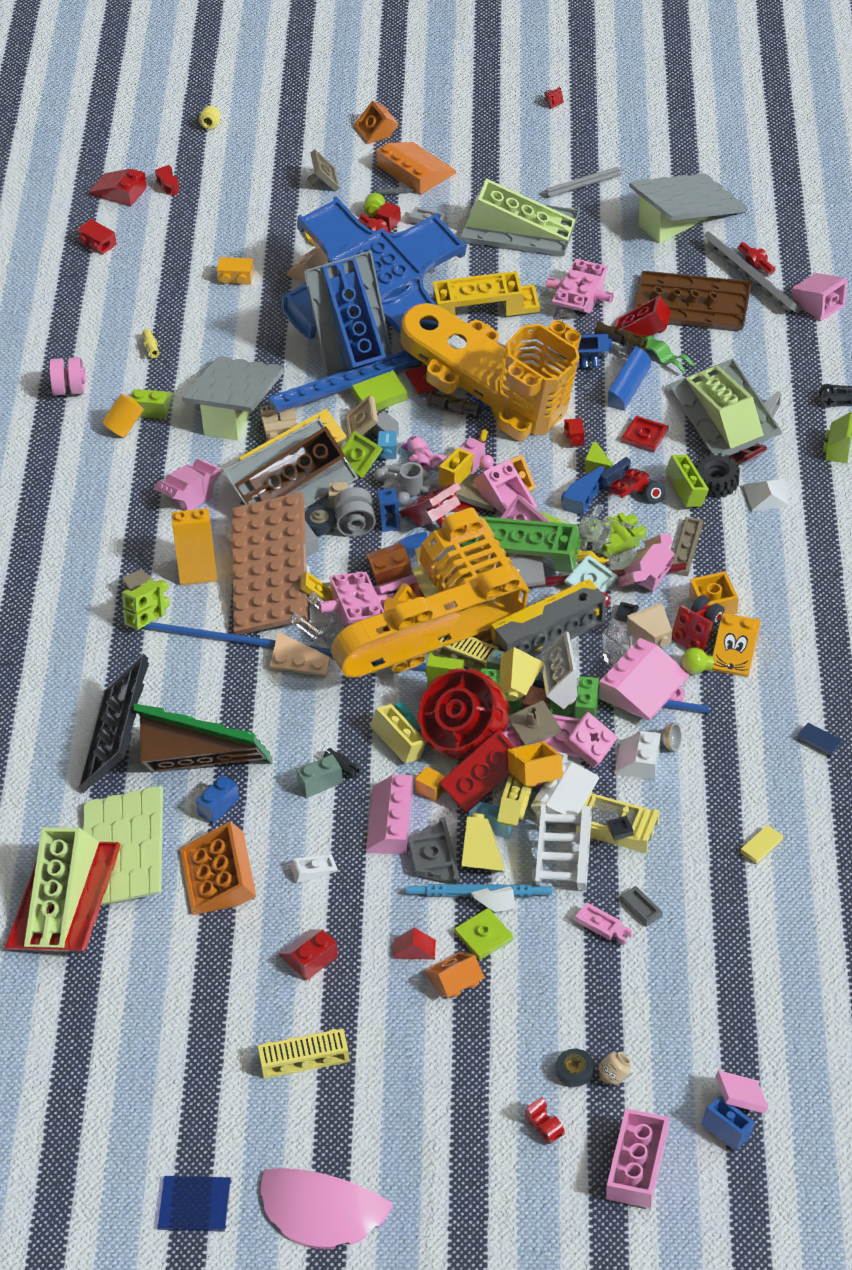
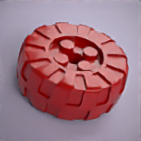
[417,668,509,761]

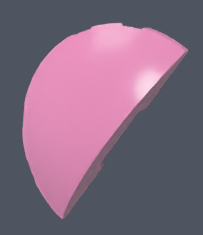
[261,1168,393,1249]

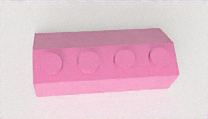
[366,774,414,855]

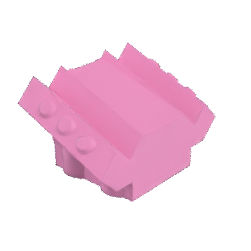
[154,459,223,510]
[618,533,675,592]

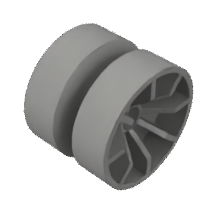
[334,487,376,537]

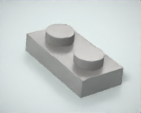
[409,207,446,224]

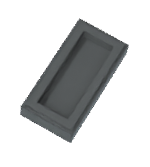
[620,886,663,927]

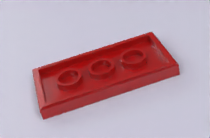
[438,729,516,813]

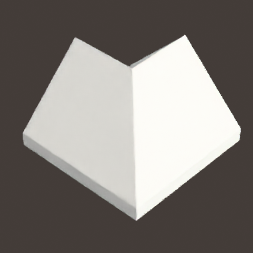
[743,478,788,512]

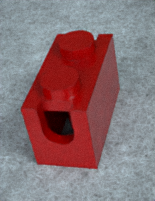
[78,219,117,255]

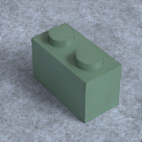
[296,754,343,798]

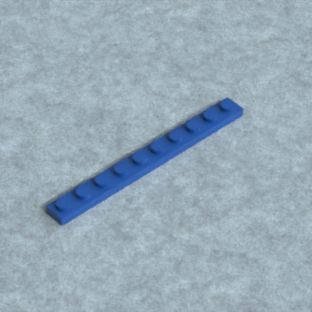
[268,350,428,413]

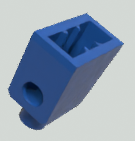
[377,488,401,532]

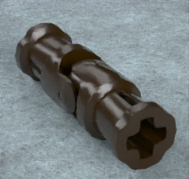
[594,321,648,350]
[426,391,482,418]

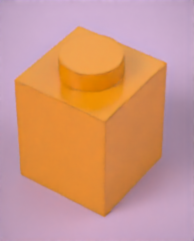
[415,766,445,802]

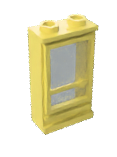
[574,792,660,854]

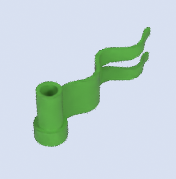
[630,335,695,373]

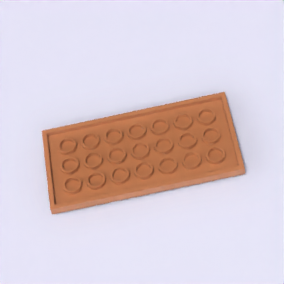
[232,492,308,635]

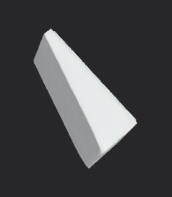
[291,854,338,883]

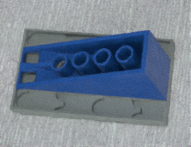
[304,250,392,375]

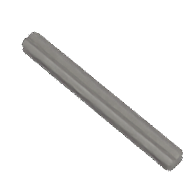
[545,167,621,197]

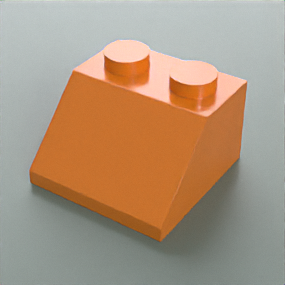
[354,100,399,144]
[366,542,413,585]
[424,951,485,998]

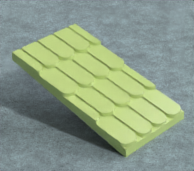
[83,786,163,906]

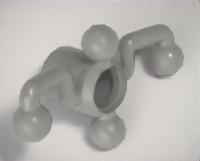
[374,462,443,506]

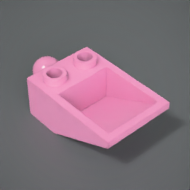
[473,455,537,514]

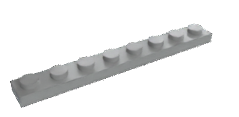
[704,231,801,313]

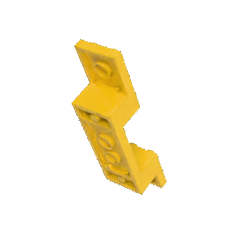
[430,271,540,316]

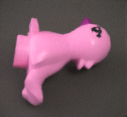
[401,436,447,471]

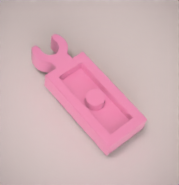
[575,902,632,945]

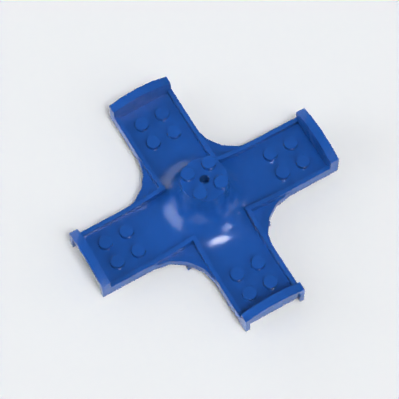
[281,196,467,356]

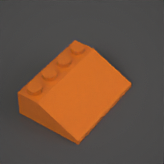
[376,142,457,195]
[180,821,256,915]

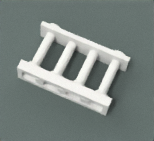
[532,804,592,891]

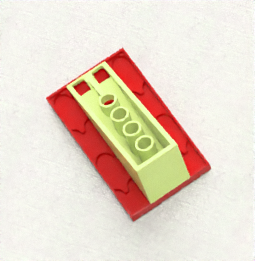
[5,827,121,952]

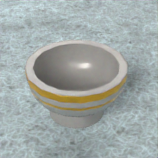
[658,723,682,751]

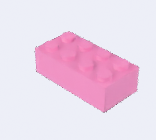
[606,1108,670,1209]

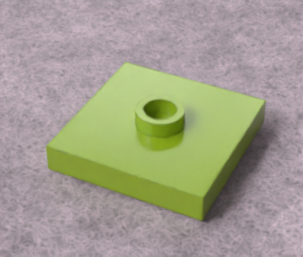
[341,431,383,479]
[455,908,514,960]

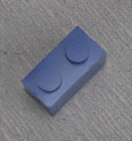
[196,775,239,824]
[701,1096,755,1151]

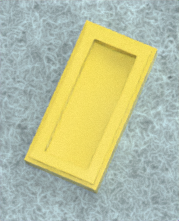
[741,825,783,864]

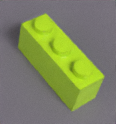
[665,455,709,507]

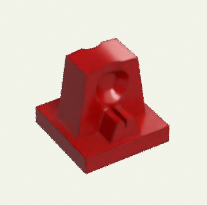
[544,87,564,109]

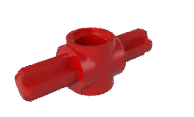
[358,214,390,233]
[738,242,776,275]

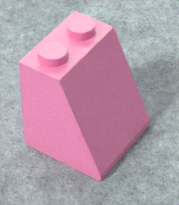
[791,273,848,321]

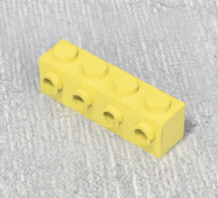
[497,773,532,826]

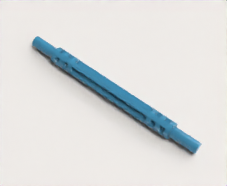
[406,884,552,897]

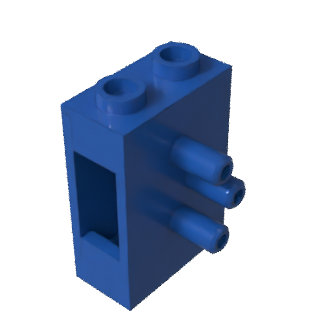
[558,334,612,369]

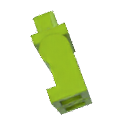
[590,512,647,559]
[122,579,170,630]

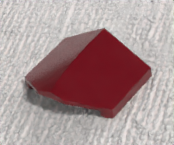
[729,443,767,466]

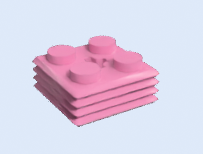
[564,712,618,768]

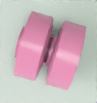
[50,357,86,396]

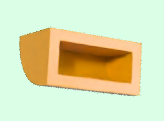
[102,394,144,438]

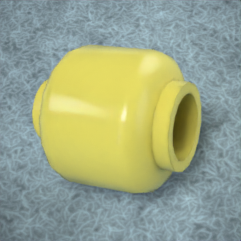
[199,106,221,129]

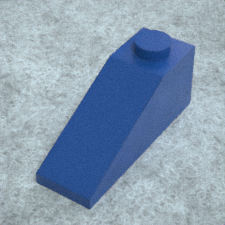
[561,466,605,516]

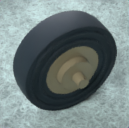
[305,505,336,535]

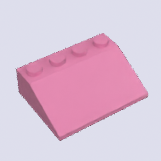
[599,638,689,721]

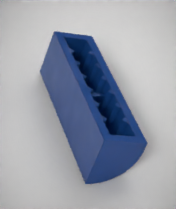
[608,346,651,411]

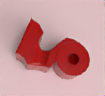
[525,1097,565,1144]

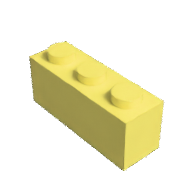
[370,704,426,764]

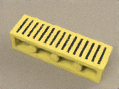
[430,635,499,671]
[258,1029,349,1079]

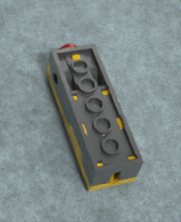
[491,579,610,657]

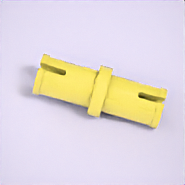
[142,329,160,358]

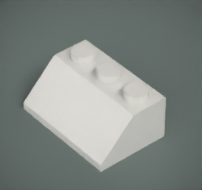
[531,762,599,823]

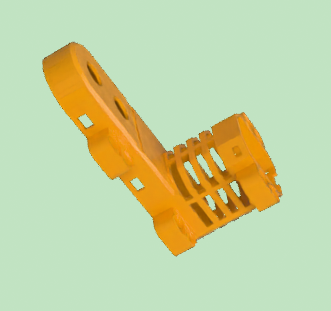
[400,303,581,441]
[331,508,529,678]

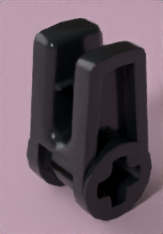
[819,384,852,408]

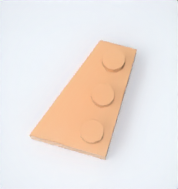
[270,632,331,677]

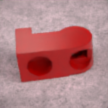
[155,165,179,195]

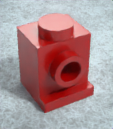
[564,418,584,447]

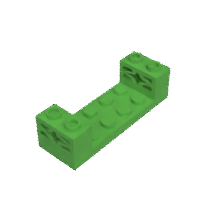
[460,516,581,573]
[481,669,599,719]

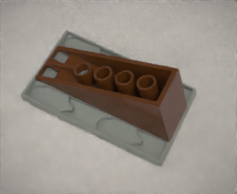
[223,418,358,509]

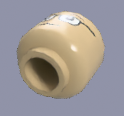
[598,1052,631,1085]

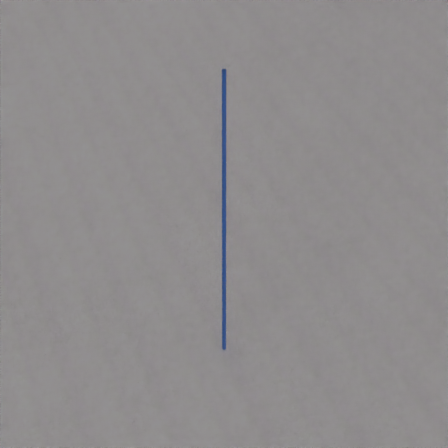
[143,622,710,714]

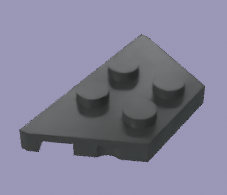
[408,817,460,884]

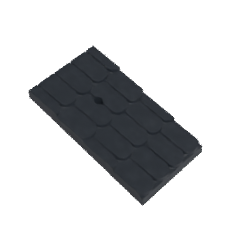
[79,653,149,793]

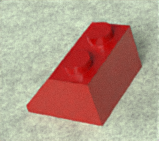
[278,929,338,981]

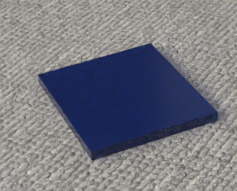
[157,1176,232,1232]

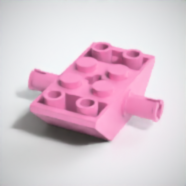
[546,259,614,314]
[319,572,394,627]

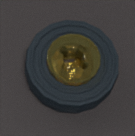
[555,1048,595,1087]

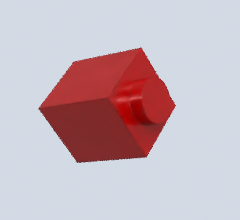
[376,202,401,231]

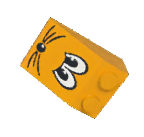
[711,613,761,677]

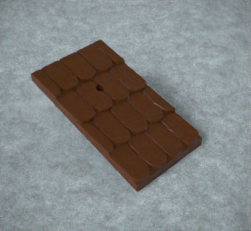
[633,270,752,331]

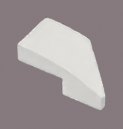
[471,886,515,912]

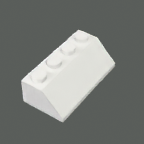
[540,631,577,709]

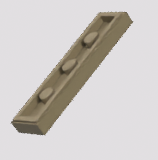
[672,517,704,576]

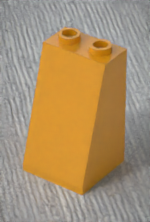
[171,508,218,586]

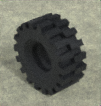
[694,453,740,498]

